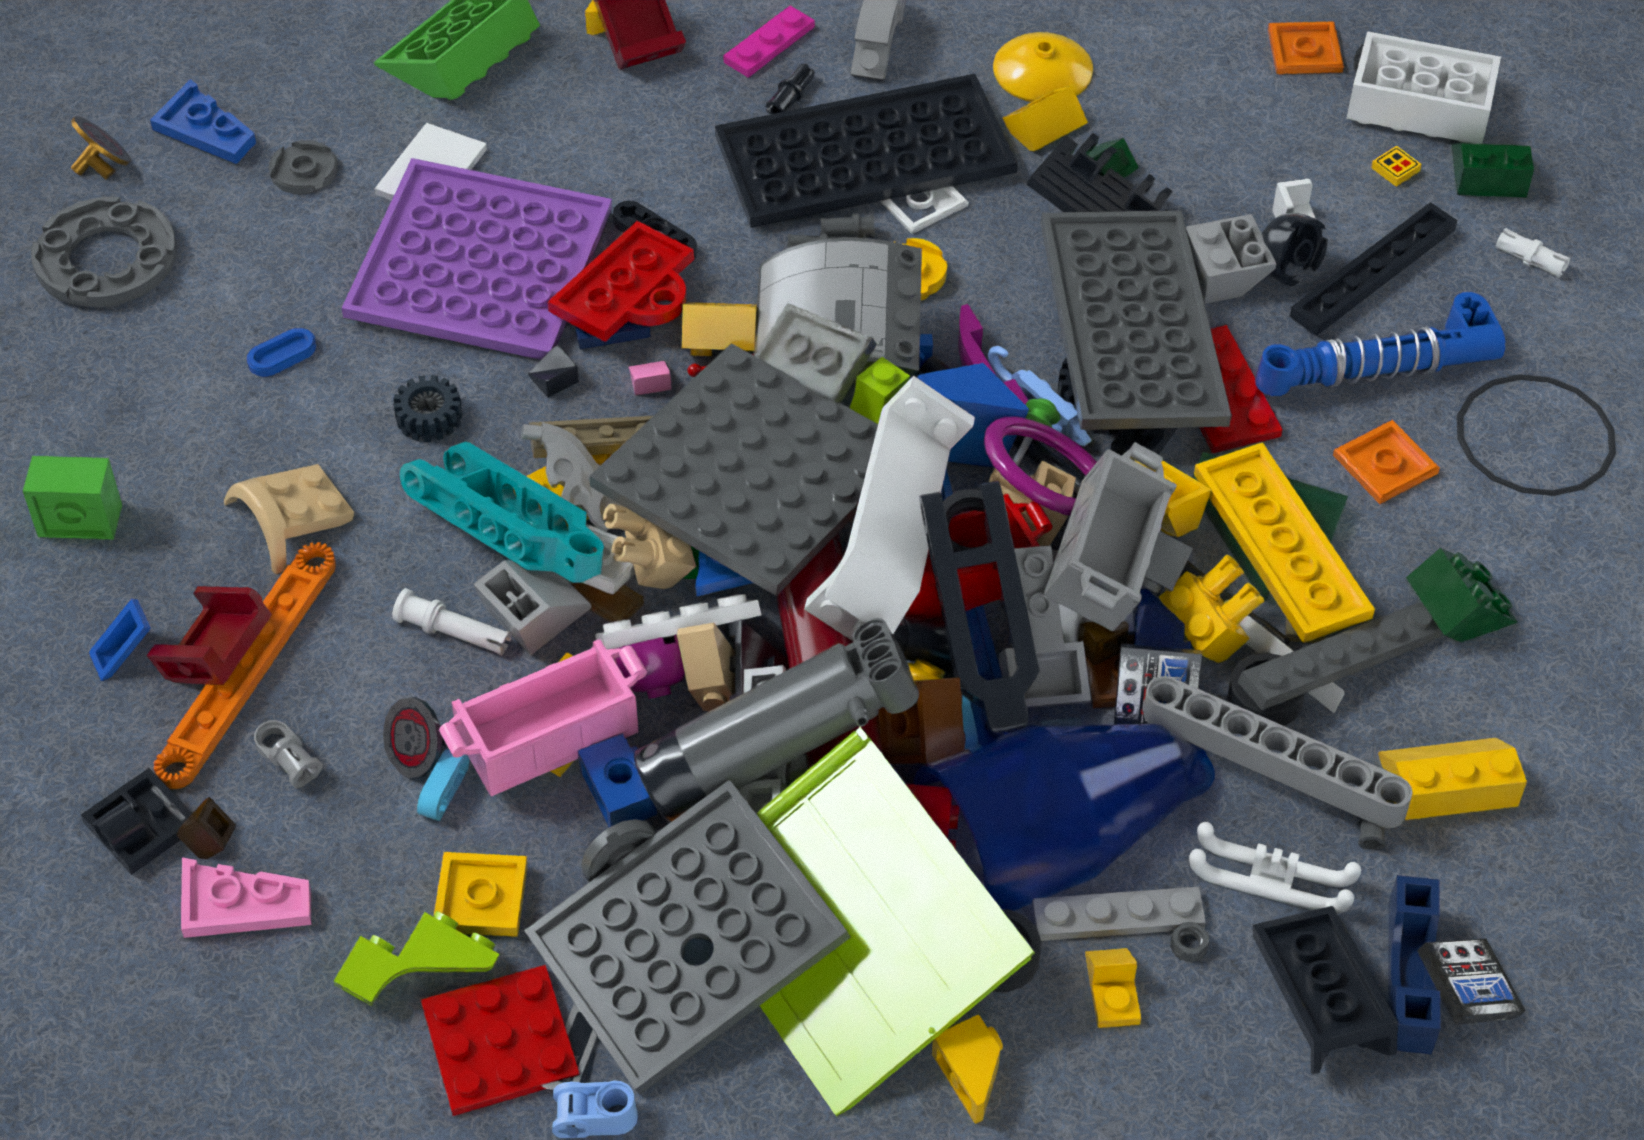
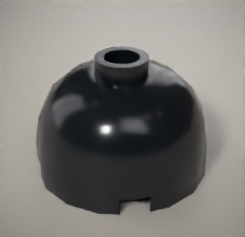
[1261,213,1328,286]

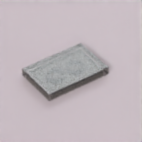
[754,303,877,404]

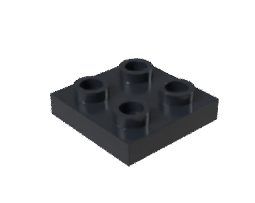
[81,768,192,875]

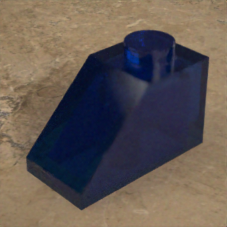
[1133,589,1191,649]

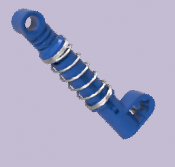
[1255,292,1505,396]

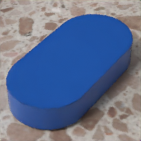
[247,328,316,377]

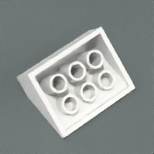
[1346,31,1501,144]

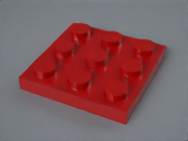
[421,965,580,1116]

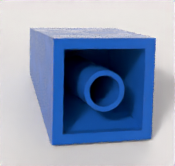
[917,363,1029,468]

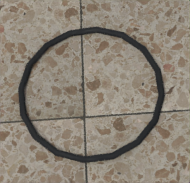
[1457,374,1616,496]

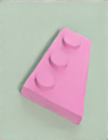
[181,858,312,938]

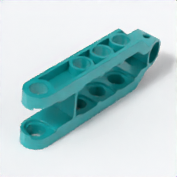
[400,442,604,583]

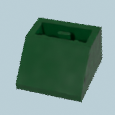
[1406,548,1518,642]

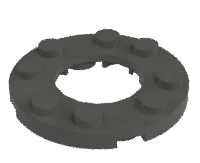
[31,196,177,307]

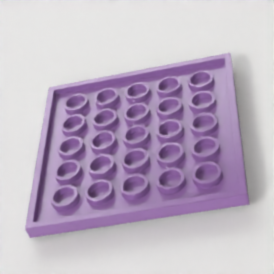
[342,158,612,360]

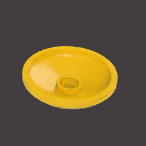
[993,32,1093,102]

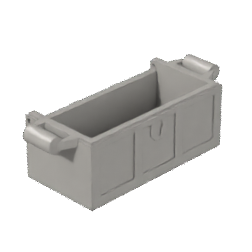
[1043,442,1177,631]

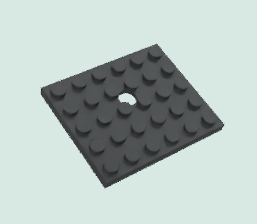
[524,780,851,1095]

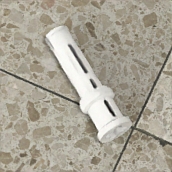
[392,588,512,656]

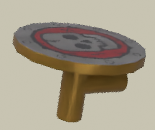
[71,116,131,180]

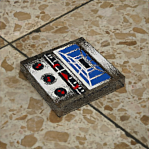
[1417,938,1526,1025]

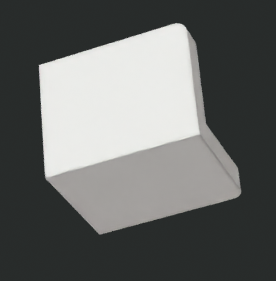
[1273,179,1316,219]

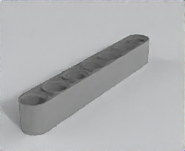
[1143,676,1413,828]

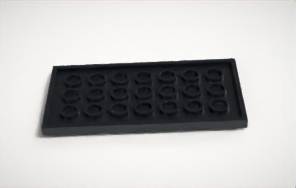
[715,74,1018,228]

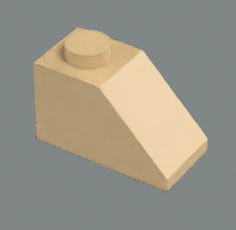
[677,622,735,711]

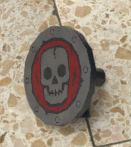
[383,697,448,778]

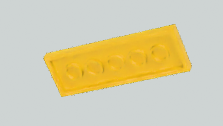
[1194,442,1375,643]

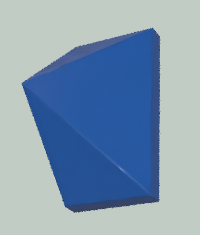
[89,598,151,681]

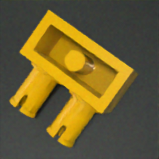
[1159,555,1264,663]

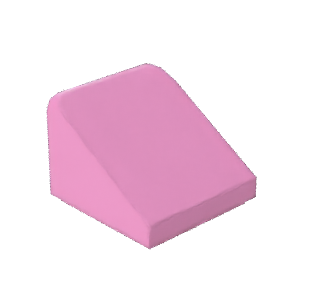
[629,361,671,396]

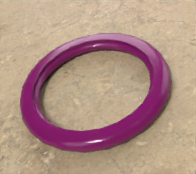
[984,417,1097,516]

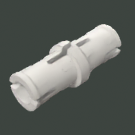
[1496,228,1570,278]

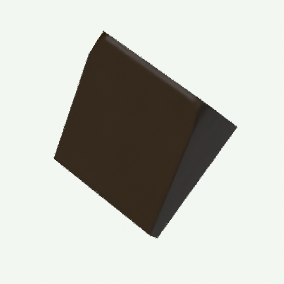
[1078,621,1129,666]
[177,797,236,860]

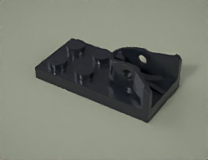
[1253,906,1398,1075]

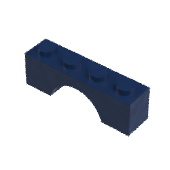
[1388,875,1441,1055]

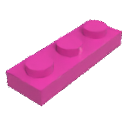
[723,5,815,78]

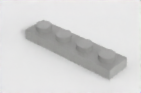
[1032,887,1206,941]

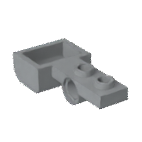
[999,545,1091,709]

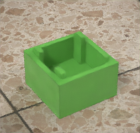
[23,456,122,540]

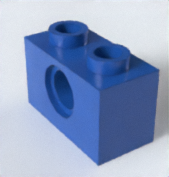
[578,733,657,827]

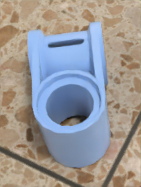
[552,1080,638,1138]

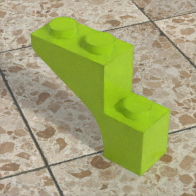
[334,911,499,1006]

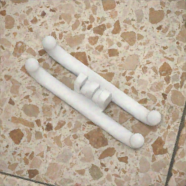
[1189,822,1361,914]

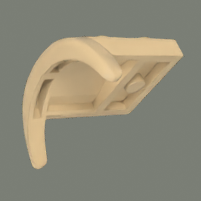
[224,464,354,574]

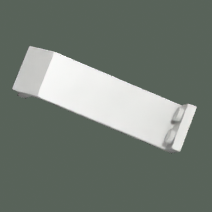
[804,376,975,641]

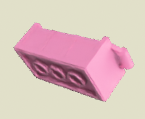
[439,639,647,797]

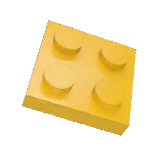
[434,852,528,937]

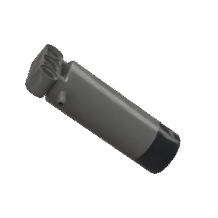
[634,618,919,823]

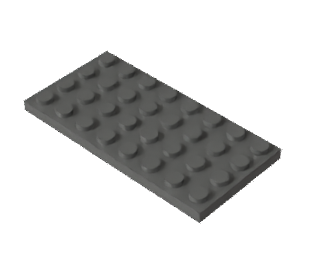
[1040,211,1231,430]

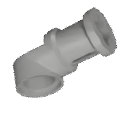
[254,720,323,788]

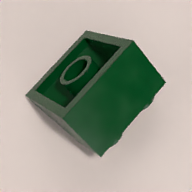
[1451,143,1534,198]

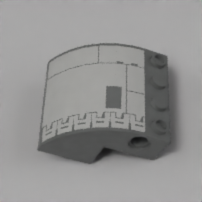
[754,237,922,393]

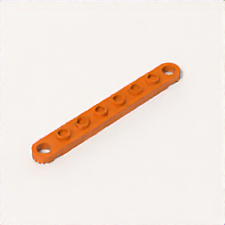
[154,542,336,789]

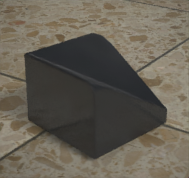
[528,345,579,398]

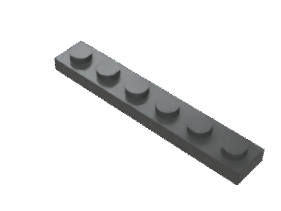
[1238,602,1443,710]

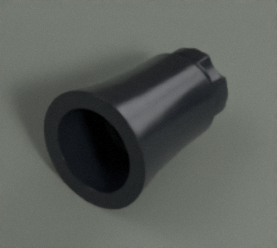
[893,616,953,671]

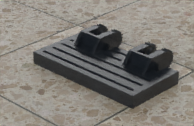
[1026,133,1173,212]

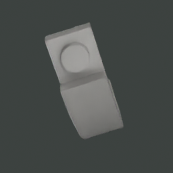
[850,0,906,81]

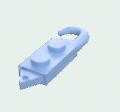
[988,346,1092,446]

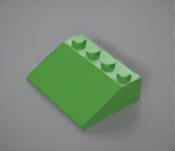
[373,0,540,100]

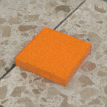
[1268,21,1344,74]
[1333,420,1440,504]

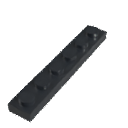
[1290,202,1458,336]

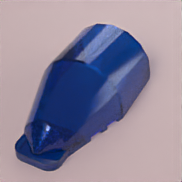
[913,724,1215,911]

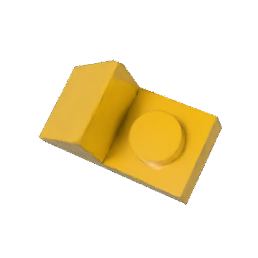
[1085,948,1141,1028]

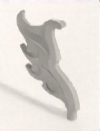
[521,422,624,532]

